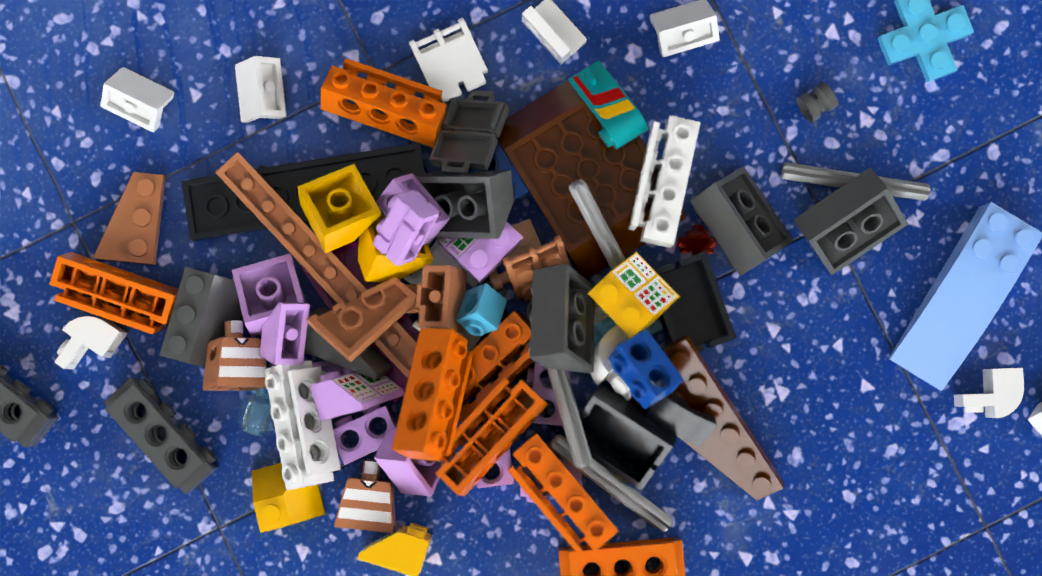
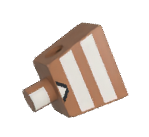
[203,320,267,391]
[334,460,396,533]

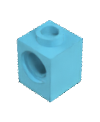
[455,283,507,337]

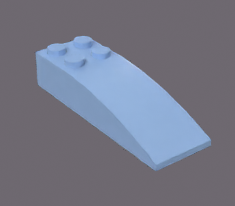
[889,202,1042,391]

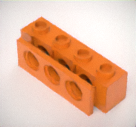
[320,58,447,148]
[49,252,178,334]
[452,311,534,422]
[392,328,473,461]
[435,377,548,497]
[508,432,619,554]
[558,537,685,576]

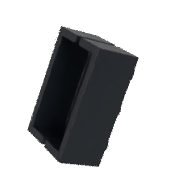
[654,251,737,352]
[565,381,677,490]

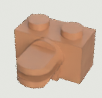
[405,265,467,332]

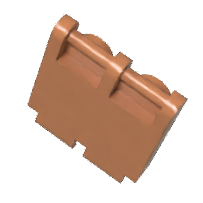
[502,235,570,302]

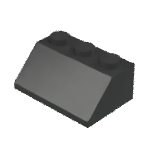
[690,166,794,276]
[793,167,908,276]
[416,170,514,239]
[528,264,595,373]
[159,267,242,367]

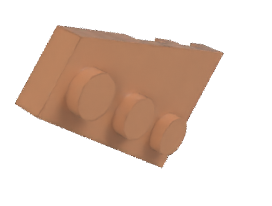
[306,277,417,363]

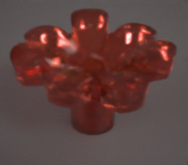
[677,224,717,256]

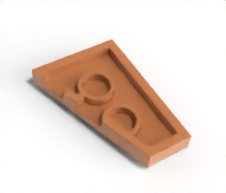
[93,172,166,265]

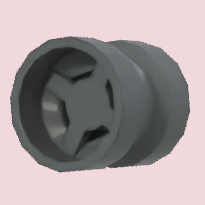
[796,82,838,123]

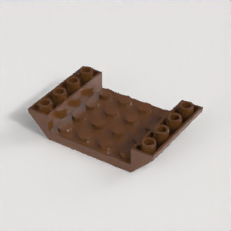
[497,80,686,279]

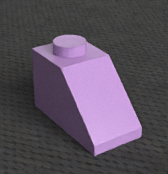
[259,303,310,365]

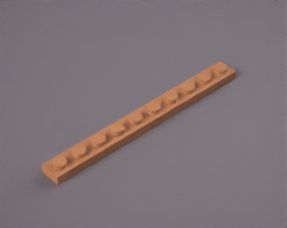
[215,152,417,379]

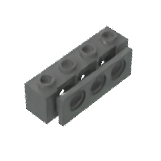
[0,364,59,448]
[103,378,219,494]

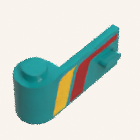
[568,60,648,150]

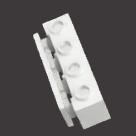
[628,115,700,248]
[264,360,341,491]

